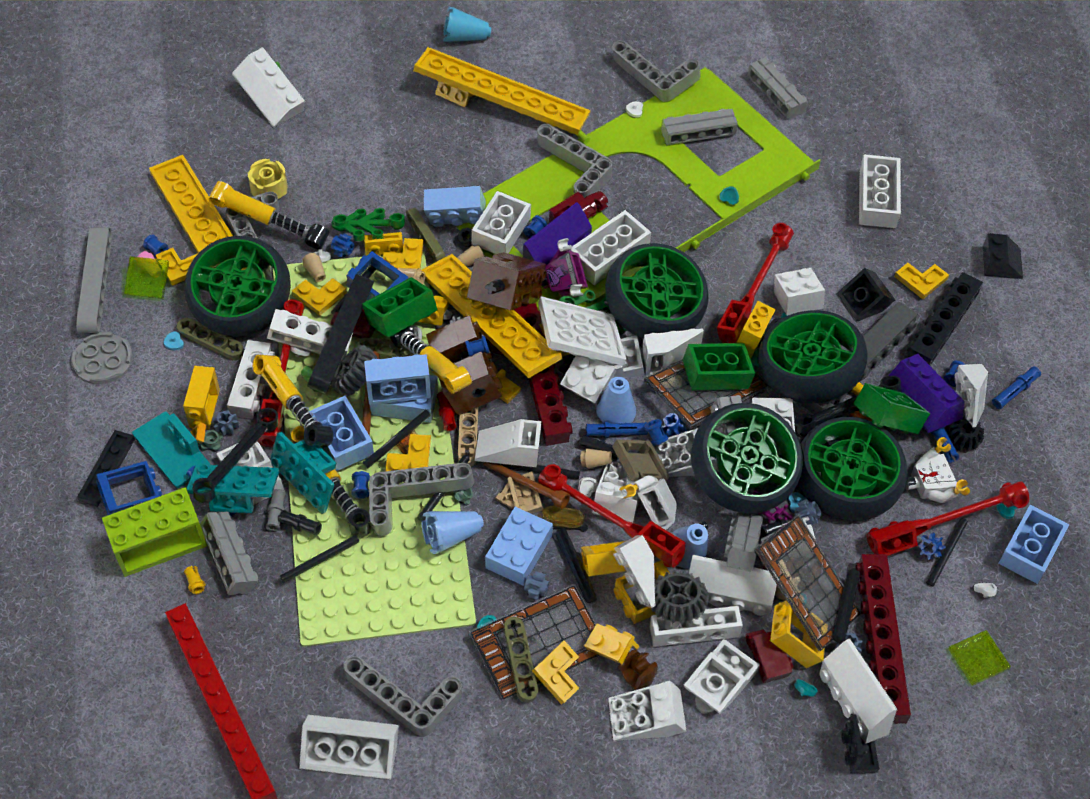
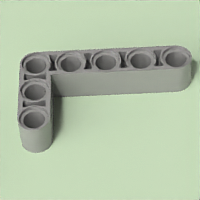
[612,40,701,102]
[537,124,612,198]
[225,192,280,280]
[369,463,475,536]
[343,656,462,737]

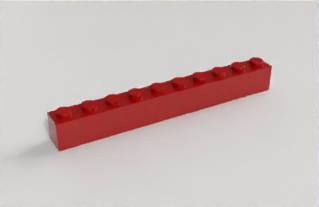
[165,603,278,799]

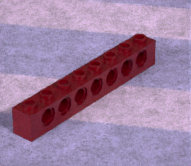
[513,303,573,446]
[855,554,911,724]

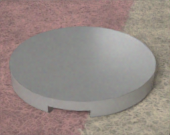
[71,332,133,384]

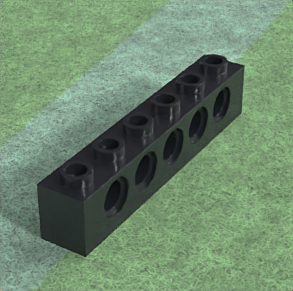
[907,272,983,366]

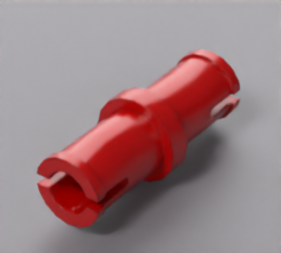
[437,391,457,431]

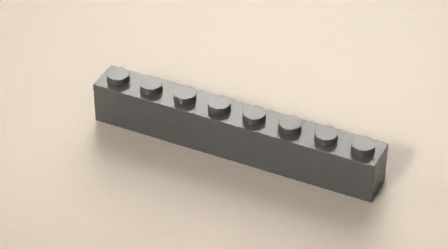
[801,302,918,414]

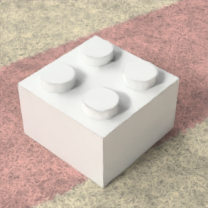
[774,268,825,315]
[560,355,617,405]

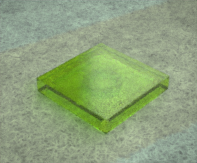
[124,256,169,299]
[948,630,1011,686]

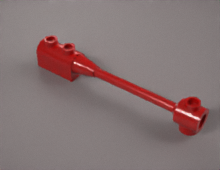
[717,223,794,343]
[257,299,304,447]
[538,464,685,568]
[867,481,1030,556]

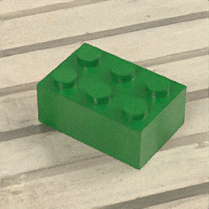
[362,277,438,337]
[682,343,755,390]
[854,383,930,434]

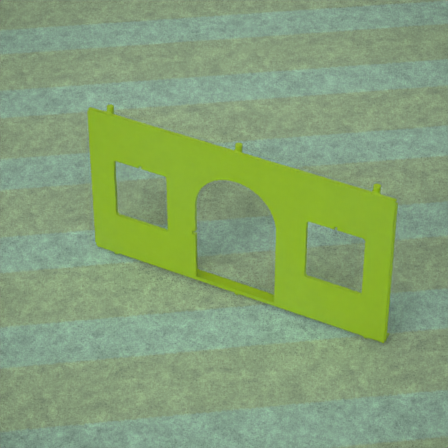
[456,67,821,310]

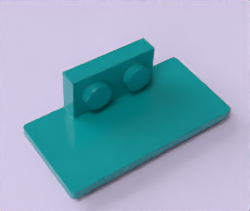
[132,411,211,488]
[270,432,337,514]
[187,464,279,513]

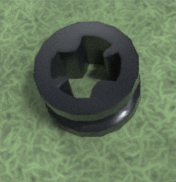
[458,228,472,247]

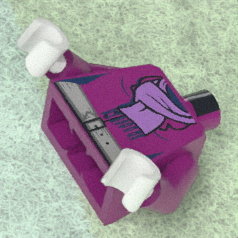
[541,238,588,298]

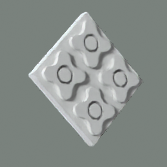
[538,296,626,366]

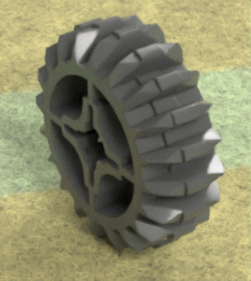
[330,345,377,396]
[651,570,708,625]

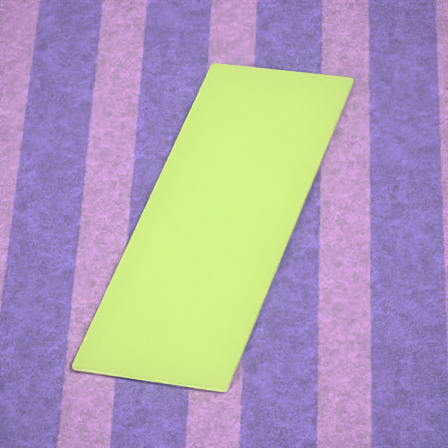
[273,251,476,647]

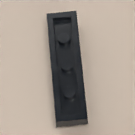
[77,430,135,507]

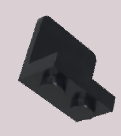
[841,714,879,774]

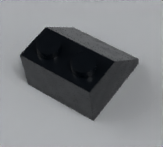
[983,233,1023,279]
[837,268,895,321]

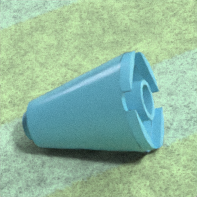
[443,7,491,42]

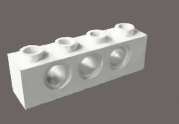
[267,309,353,360]
[227,340,275,419]
[649,606,743,647]

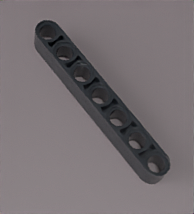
[307,274,374,394]

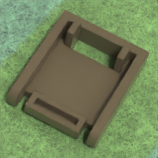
[612,439,669,482]

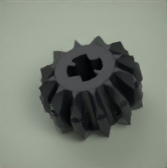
[949,416,984,452]

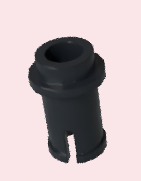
[760,518,788,538]

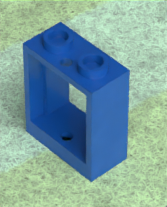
[346,251,409,301]
[96,461,162,515]

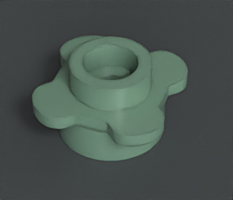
[200,430,223,451]
[454,488,473,505]

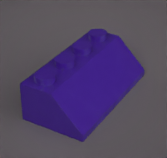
[523,202,592,276]
[888,354,965,433]

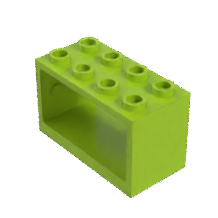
[102,487,207,577]

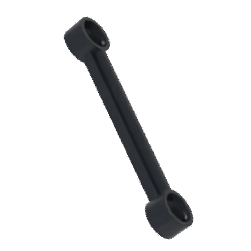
[794,376,902,436]
[192,408,278,503]

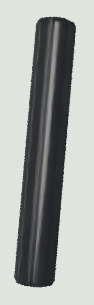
[556,528,597,604]
[832,568,860,644]

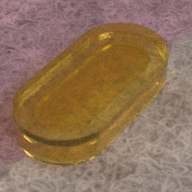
[542,506,584,528]

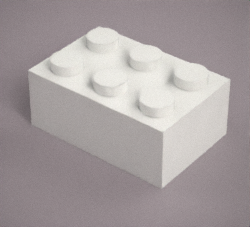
[472,191,531,254]

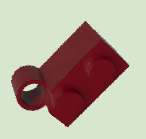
[745,629,793,683]

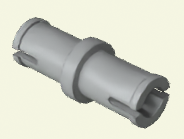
[266,489,286,531]

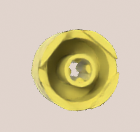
[248,159,287,199]

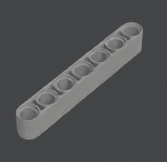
[76,227,112,334]

